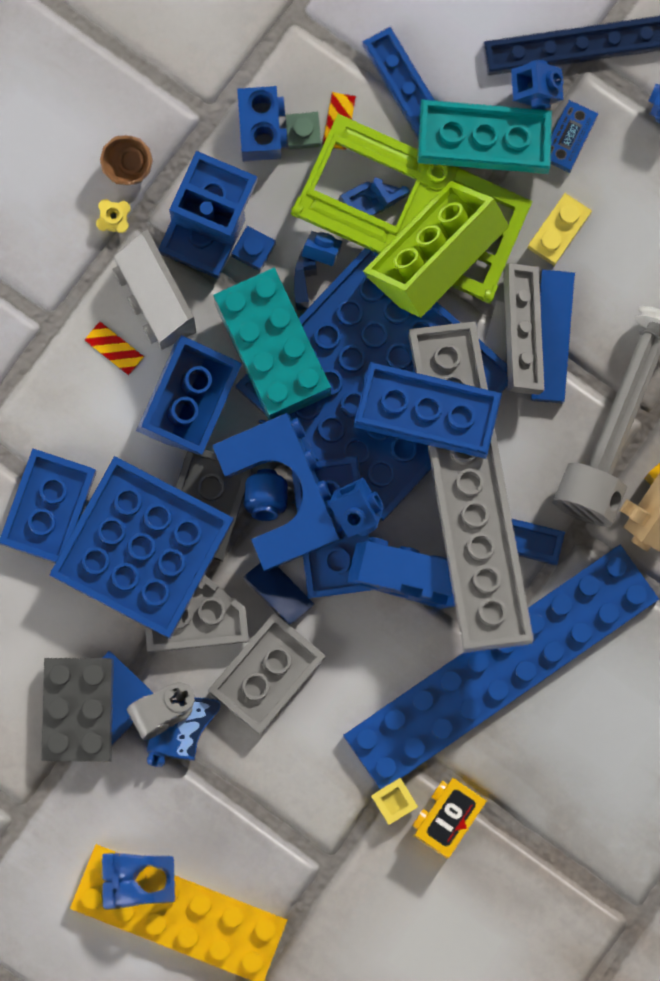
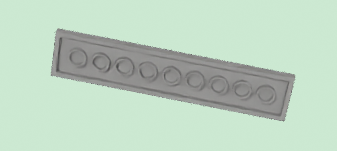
[408,321,533,653]

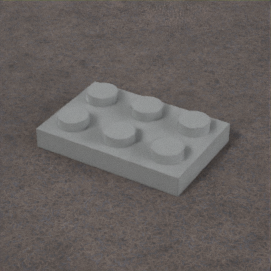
[208,613,326,735]

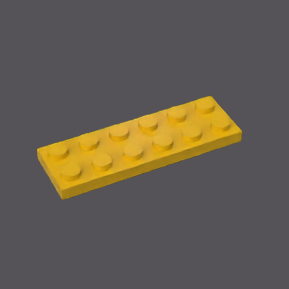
[70,844,287,981]

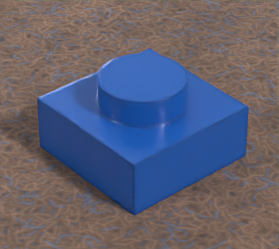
[231,226,276,272]
[302,231,343,266]

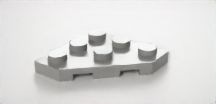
[145,575,249,653]

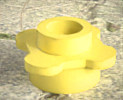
[96,199,131,233]

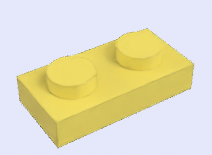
[527,193,592,266]

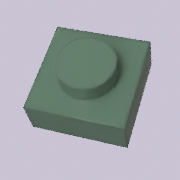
[286,112,321,150]

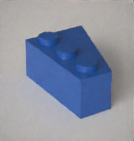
[347,537,455,609]

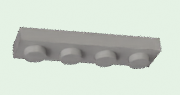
[503,263,544,395]

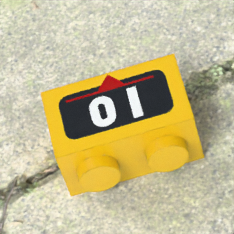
[412,778,487,859]

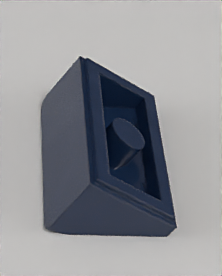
[243,562,315,627]

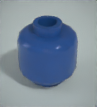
[244,469,288,521]

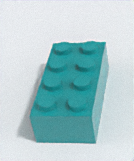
[213,267,331,420]

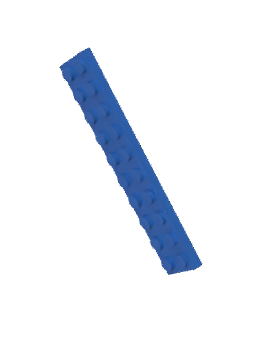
[343,544,659,790]

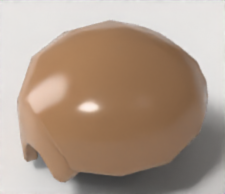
[100,135,153,185]

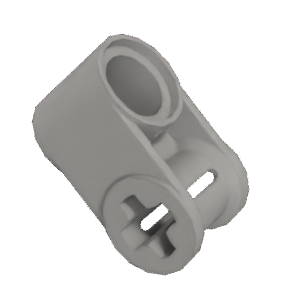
[126,682,195,740]

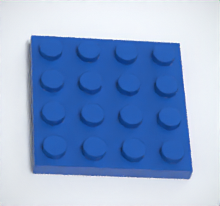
[49,456,234,639]

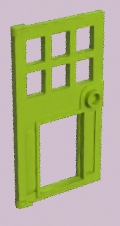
[290,114,533,304]

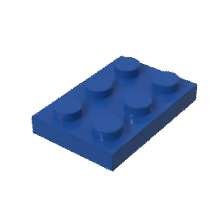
[0,448,97,563]

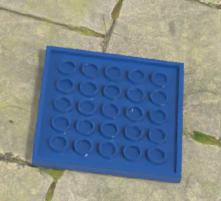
[235,248,508,521]

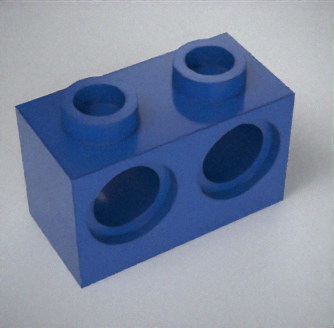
[237,86,287,162]

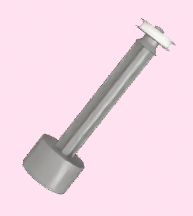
[553,306,660,527]

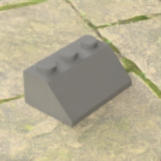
[112,230,197,350]

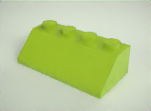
[363,181,509,318]

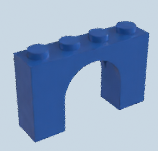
[212,413,344,571]

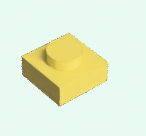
[371,778,418,825]

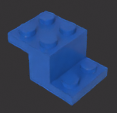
[158,151,258,279]

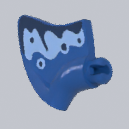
[146,697,221,767]

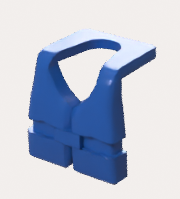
[102,853,175,909]

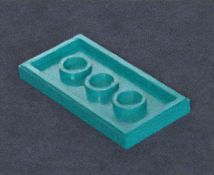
[417,100,552,174]

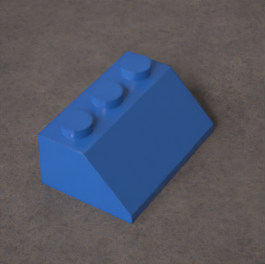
[136,335,242,455]

